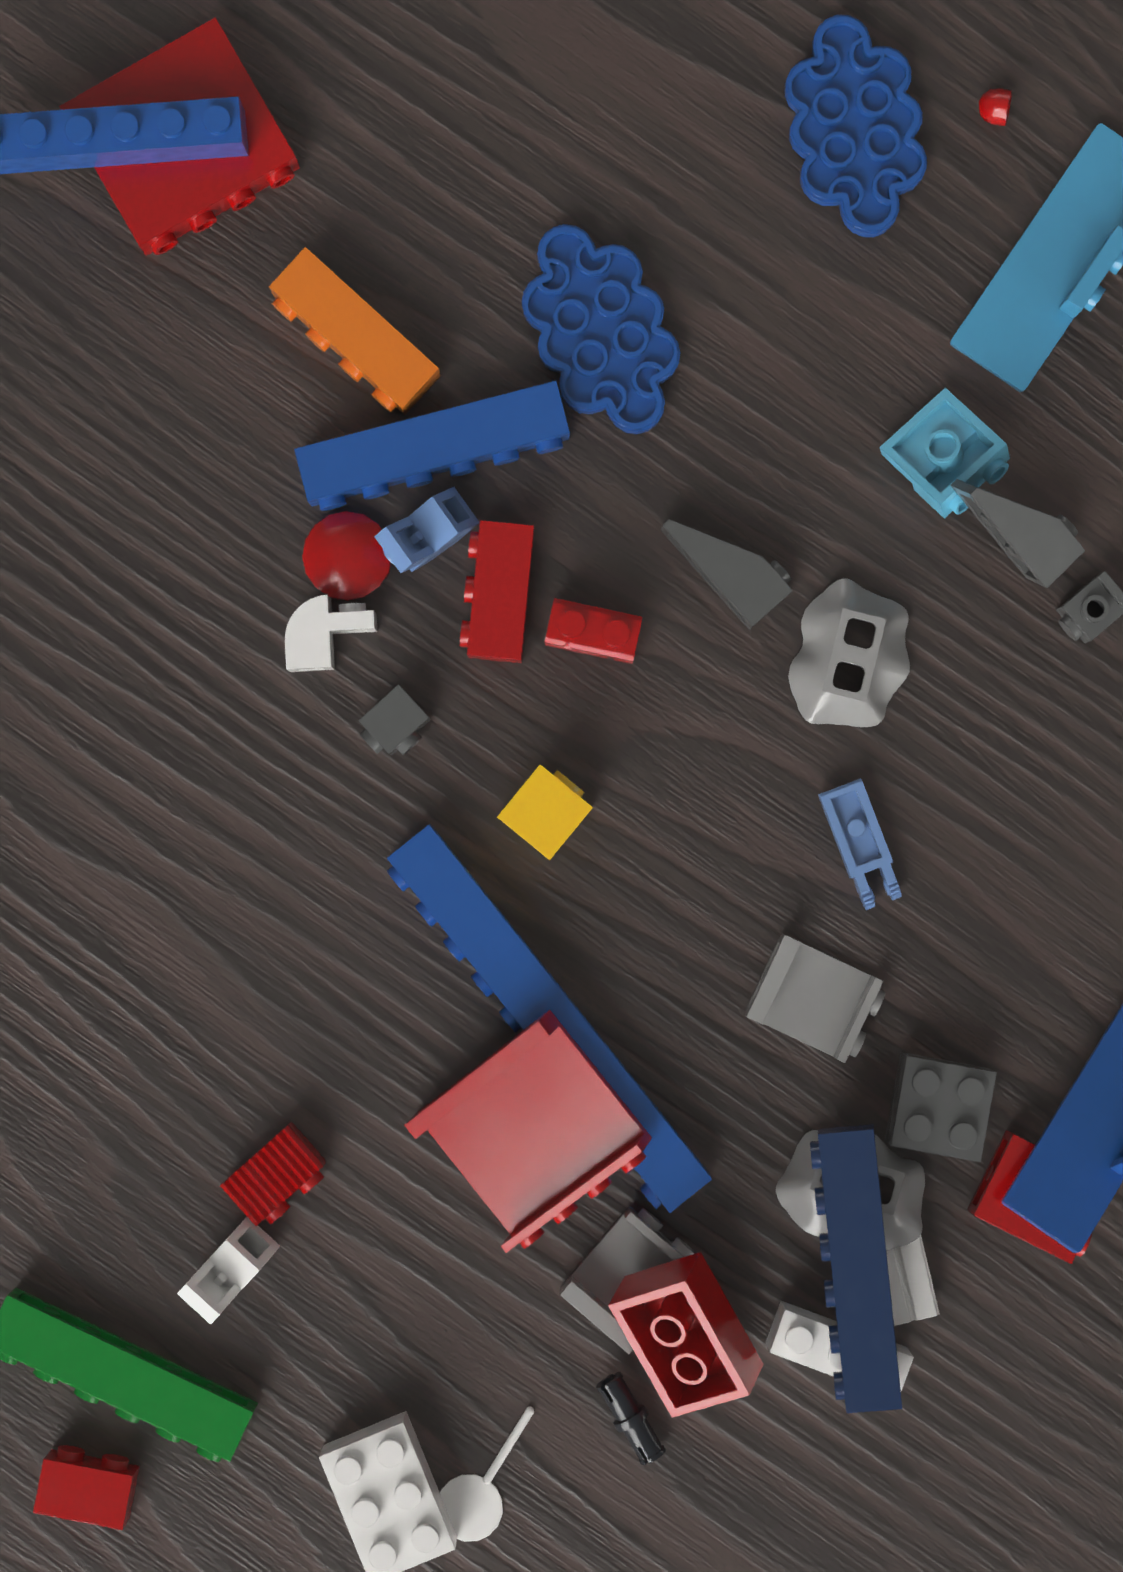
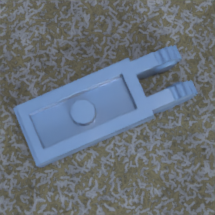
[818,778,902,910]

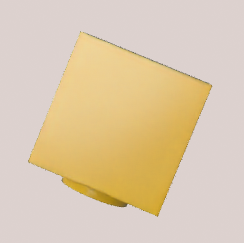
[497,764,593,860]

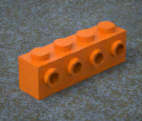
[269,247,441,415]

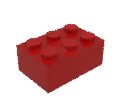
[608,1252,764,1418]

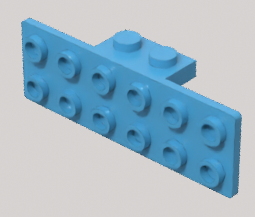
[950,123,1123,392]

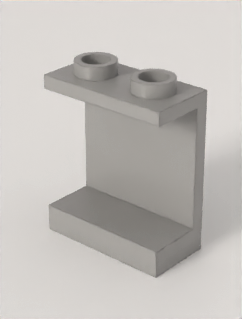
[744,933,885,1063]
[560,1206,696,1354]

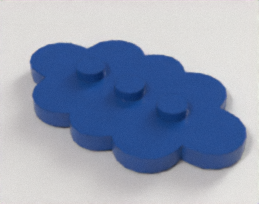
[785,15,927,237]
[522,224,680,434]

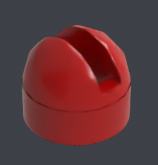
[979,88,1012,126]

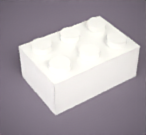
[319,1411,457,1572]

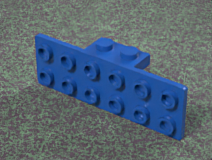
[1001,1003,1123,1253]

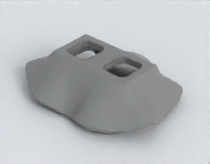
[788,578,910,728]
[776,1130,925,1251]

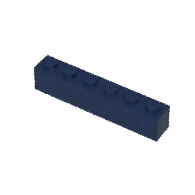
[810,1124,902,1413]

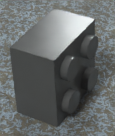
[885,1052,997,1162]

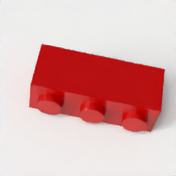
[459,520,534,663]

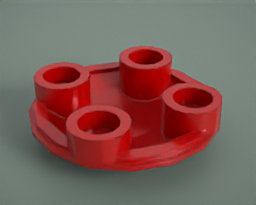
[302,511,390,601]

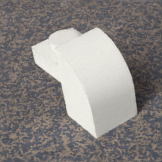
[285,595,378,672]
[177,1217,281,1324]

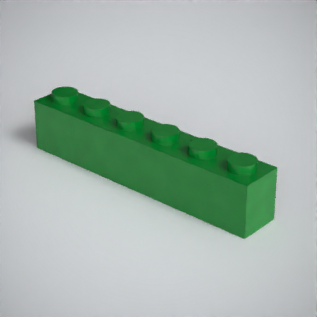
[0,1288,258,1462]

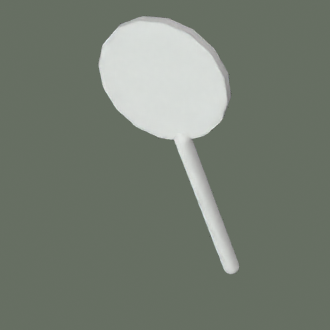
[440,1406,535,1542]

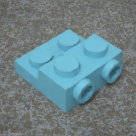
[879,388,1010,518]

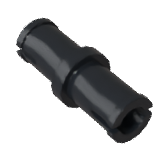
[596,1372,666,1465]

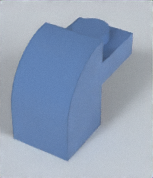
[374,487,480,573]

